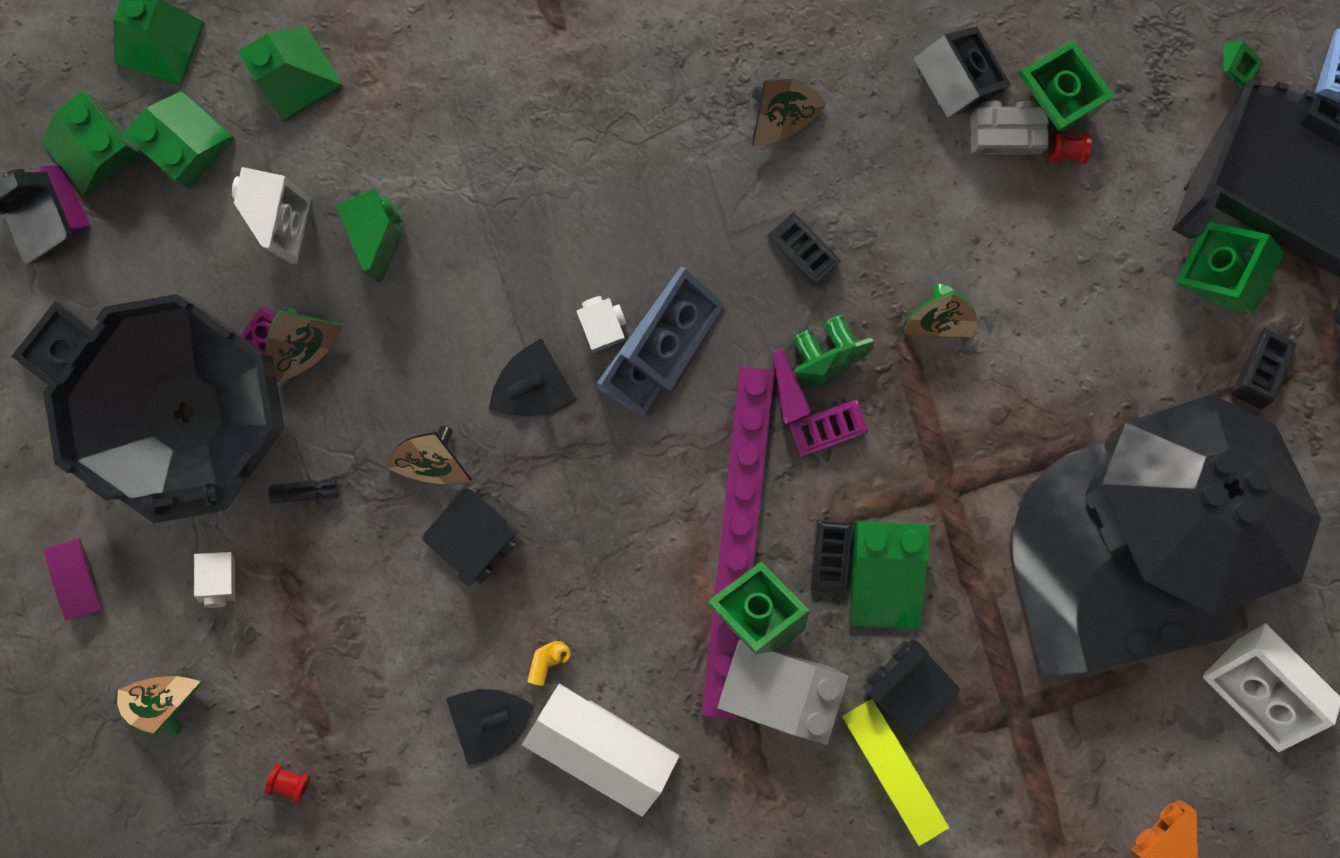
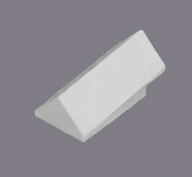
[522,683,679,817]

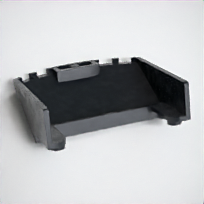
[1172,79,1340,325]

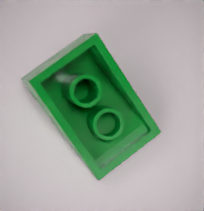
[849,521,930,629]

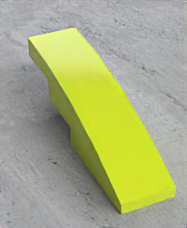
[842,699,950,847]

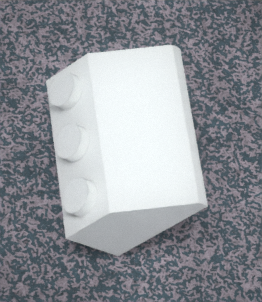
[232,167,311,265]
[1203,623,1340,752]

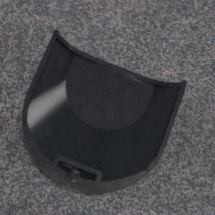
[1010,443,1249,676]

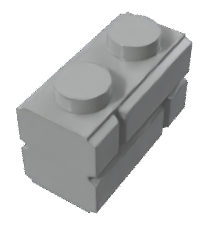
[970,101,1048,155]

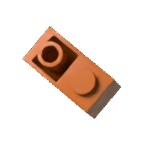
[1131,799,1198,858]

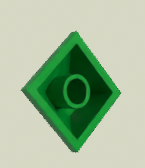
[113,0,204,87]
[237,26,343,121]
[708,561,809,655]

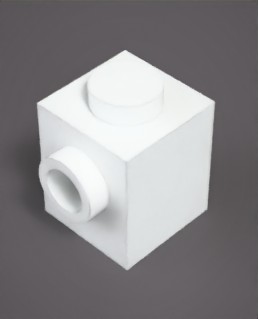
[577,296,627,353]
[194,552,235,608]

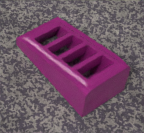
[772,349,811,425]
[789,399,868,457]

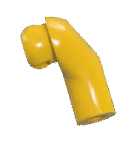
[527,641,571,686]

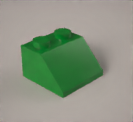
[1018,40,1114,131]
[42,90,141,197]
[123,91,234,189]
[335,189,403,282]
[1176,222,1284,315]

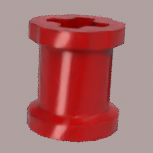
[1049,131,1092,164]
[264,763,311,806]

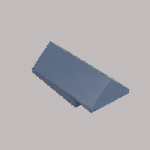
[597,267,724,417]

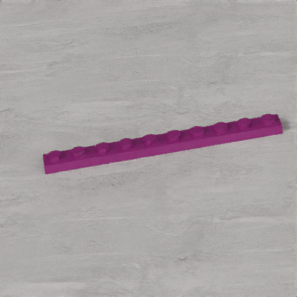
[701,366,774,720]

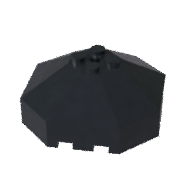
[43,294,285,523]
[1085,394,1321,615]

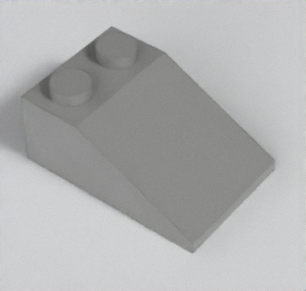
[717,640,849,745]

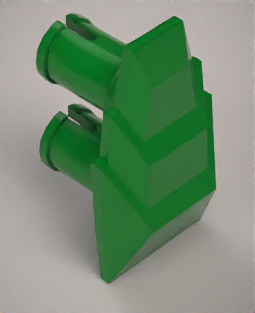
[793,315,874,387]

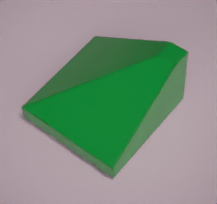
[1223,41,1263,89]

